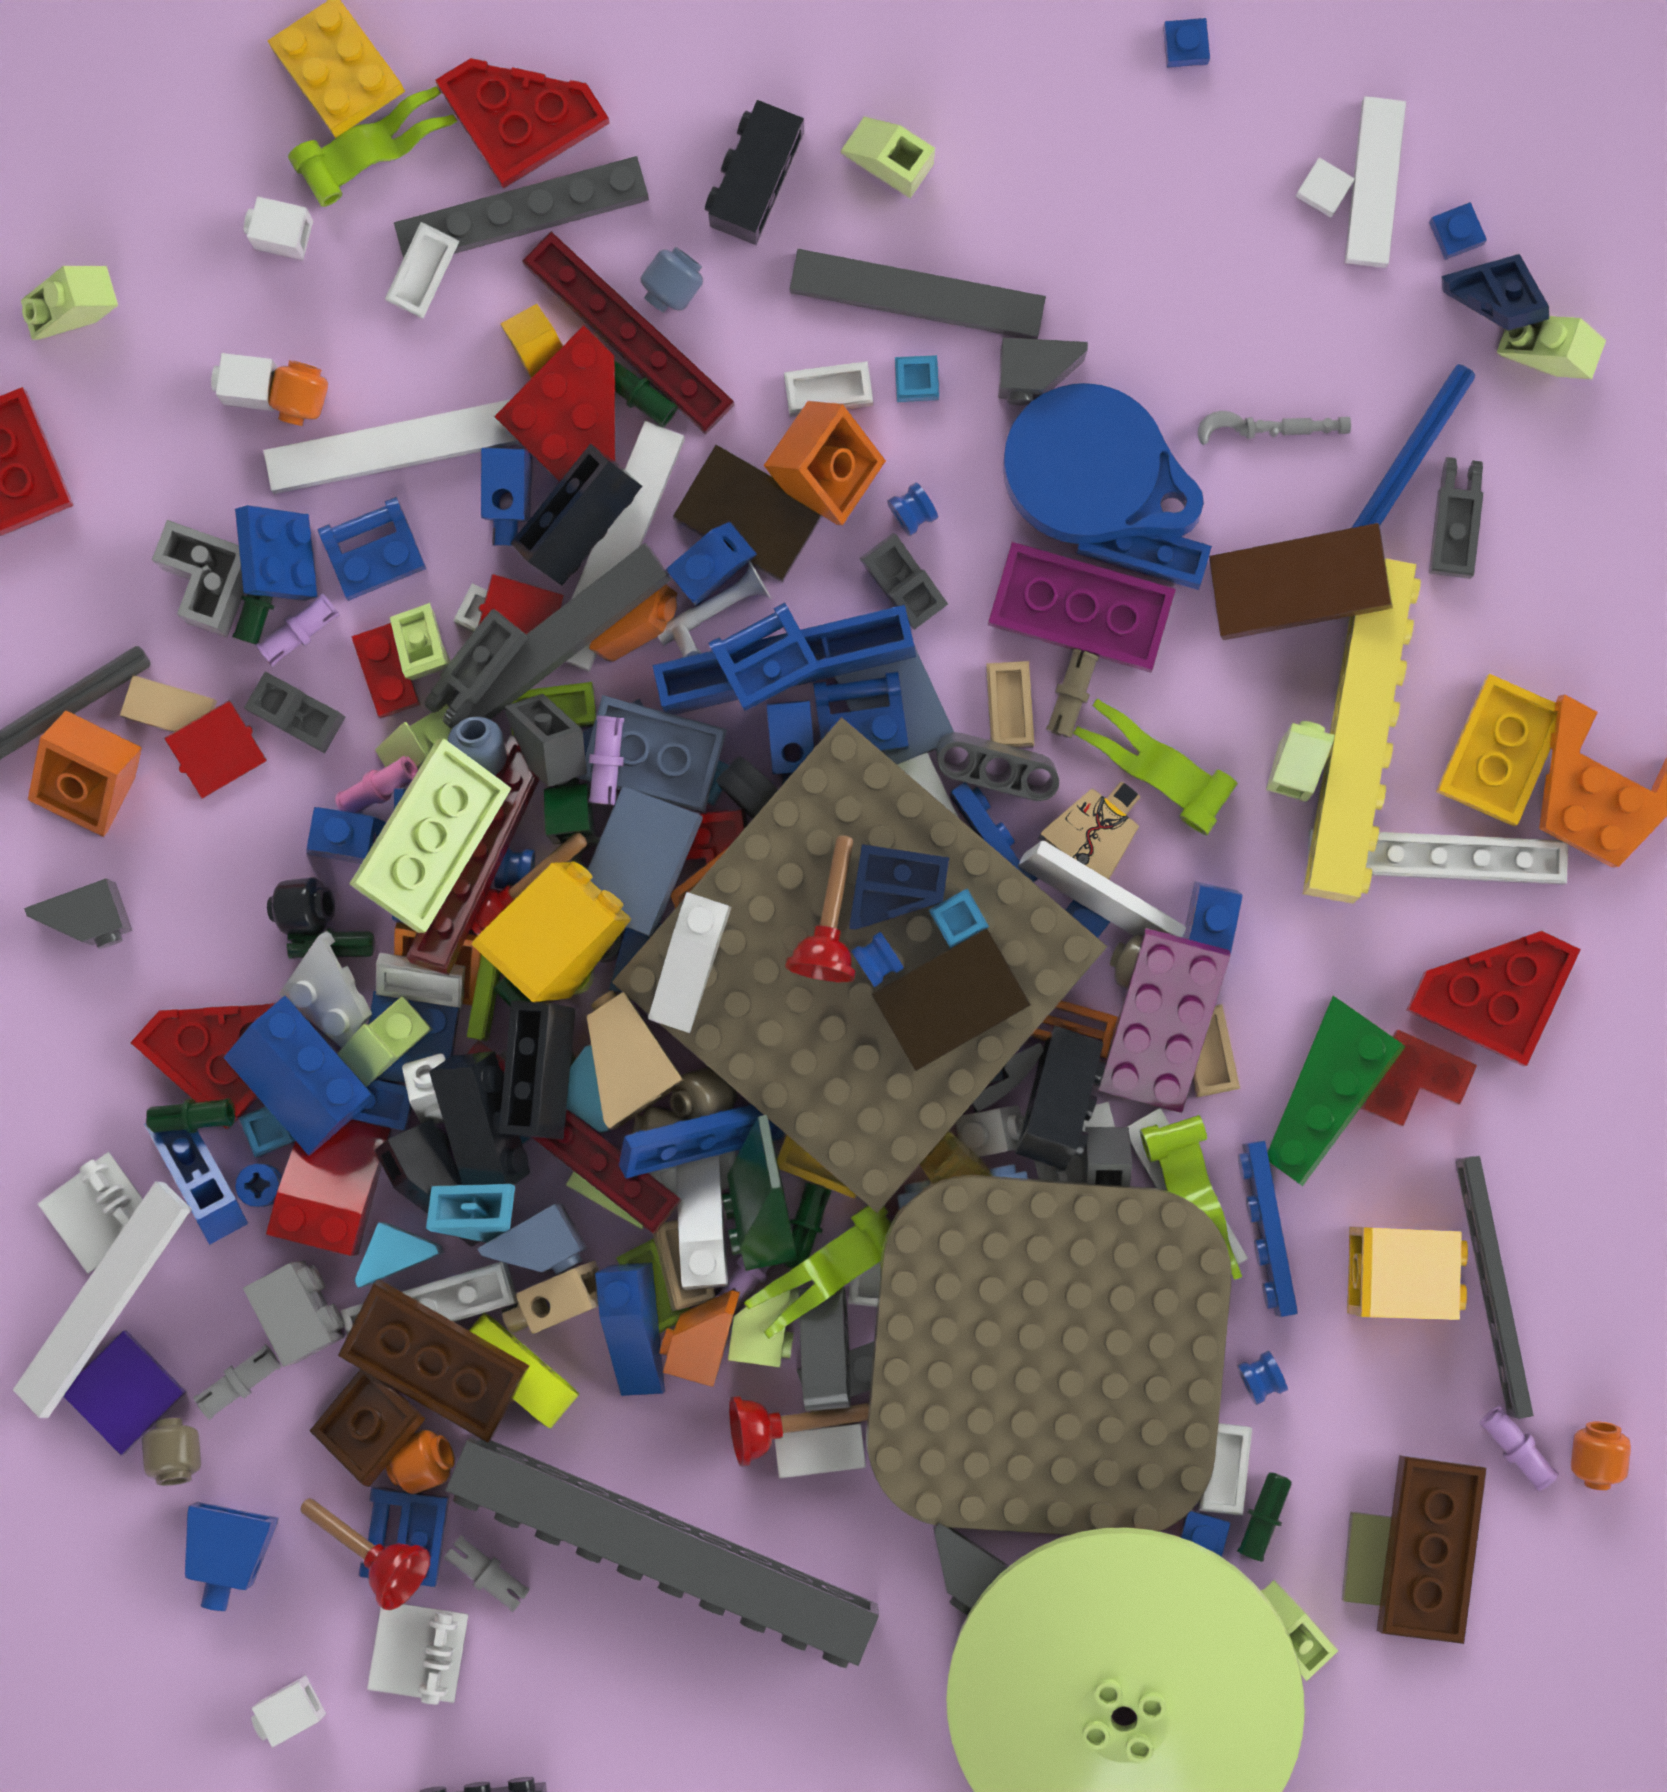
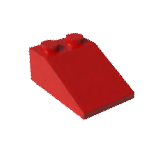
[266,1119,392,1256]

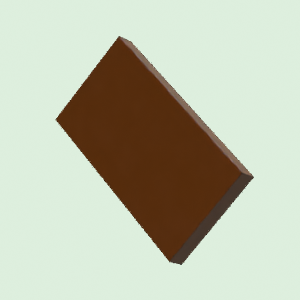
[1209,523,1393,640]
[338,1279,530,1443]
[1376,1455,1487,1644]

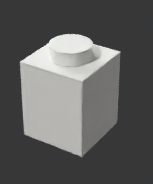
[244,196,313,260]
[211,353,278,411]
[251,1675,326,1748]

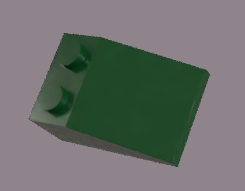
[722,1115,797,1271]

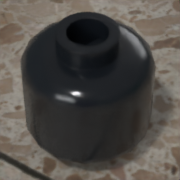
[267,877,335,935]

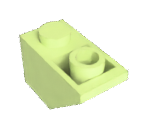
[841,117,935,199]
[21,266,118,340]
[1497,316,1606,379]
[1266,721,1335,802]
[728,1288,799,1367]

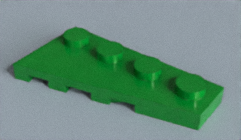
[1267,995,1405,1187]

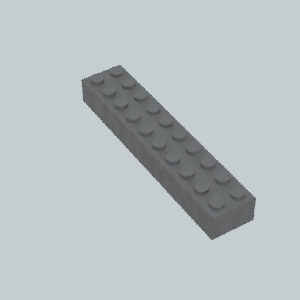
[445,1435,879,1668]

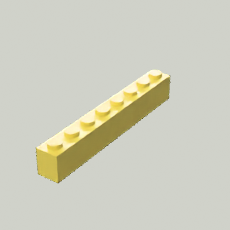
[1302,558,1421,904]

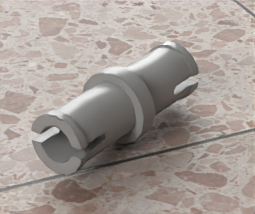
[193,1344,282,1420]
[444,1535,530,1612]

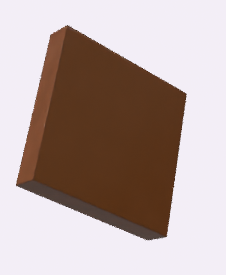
[309,1369,426,1487]

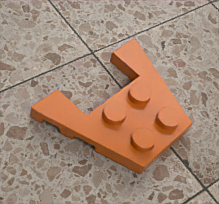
[1539,694,1667,868]

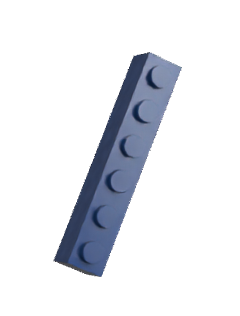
[652,605,916,715]

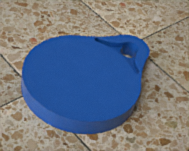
[1003,383,1204,544]

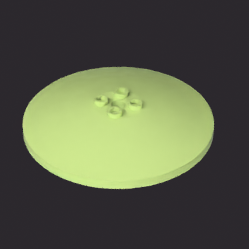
[946,1528,1305,1792]

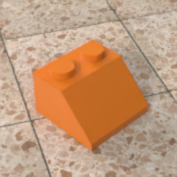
[763,401,886,526]
[27,711,142,837]

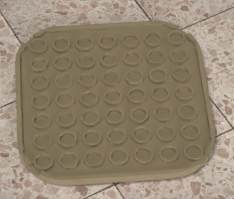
[866,1175,1232,1535]

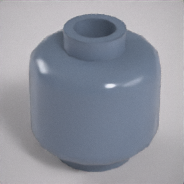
[640,247,703,313]
[448,717,507,776]

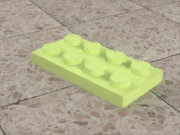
[349,738,511,933]

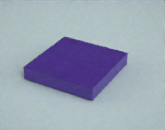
[63,1330,186,1455]

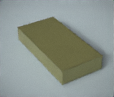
[1342,1512,1391,1606]

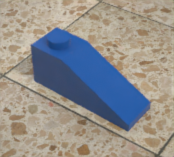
[144,1103,249,1245]
[595,1262,665,1396]

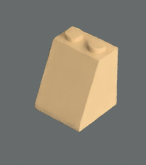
[587,990,684,1130]

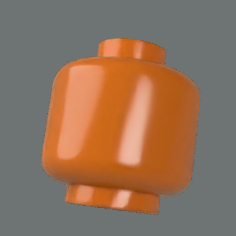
[269,360,328,426]
[1571,1421,1631,1490]
[386,1430,455,1494]

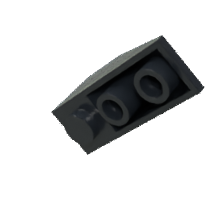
[374,1119,481,1247]

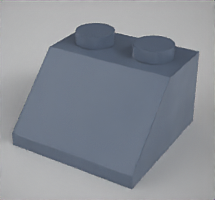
[477,1203,588,1275]

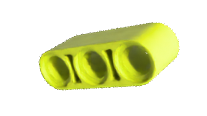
[469,1313,579,1429]

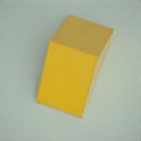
[500,304,563,378]

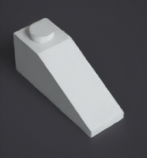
[648,892,732,1033]
[676,1156,728,1290]

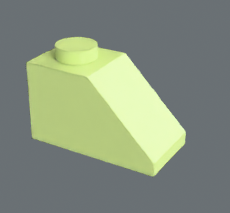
[1260,1580,1338,1681]

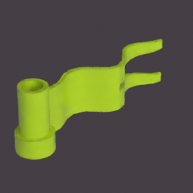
[288,86,458,207]
[1073,699,1238,836]
[1139,1115,1242,1280]
[744,1205,891,1339]

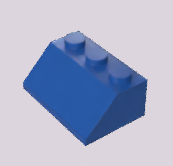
[224,996,376,1156]

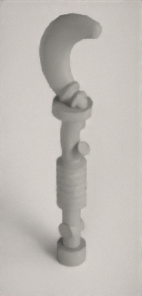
[1198,411,1351,445]

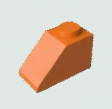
[589,584,678,662]
[659,1290,740,1387]

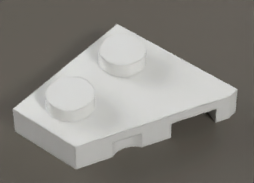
[279,931,372,1048]

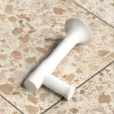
[658,560,771,658]

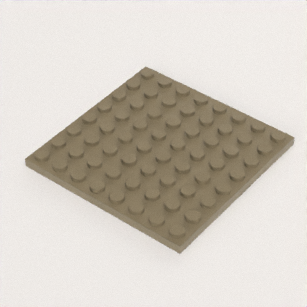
[612,717,1107,1213]

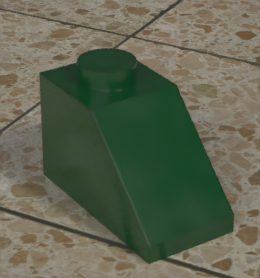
[544,778,596,845]

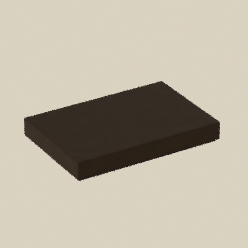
[673,445,822,583]
[872,928,1031,1071]

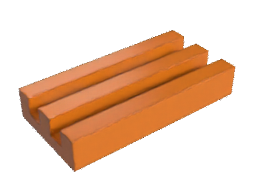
[1030,1000,1118,1059]

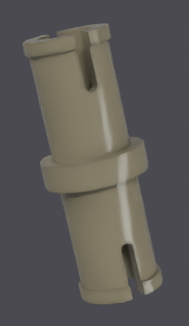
[1046,649,1099,738]

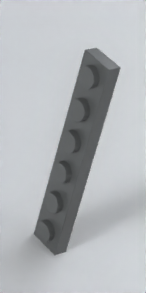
[394,156,649,259]

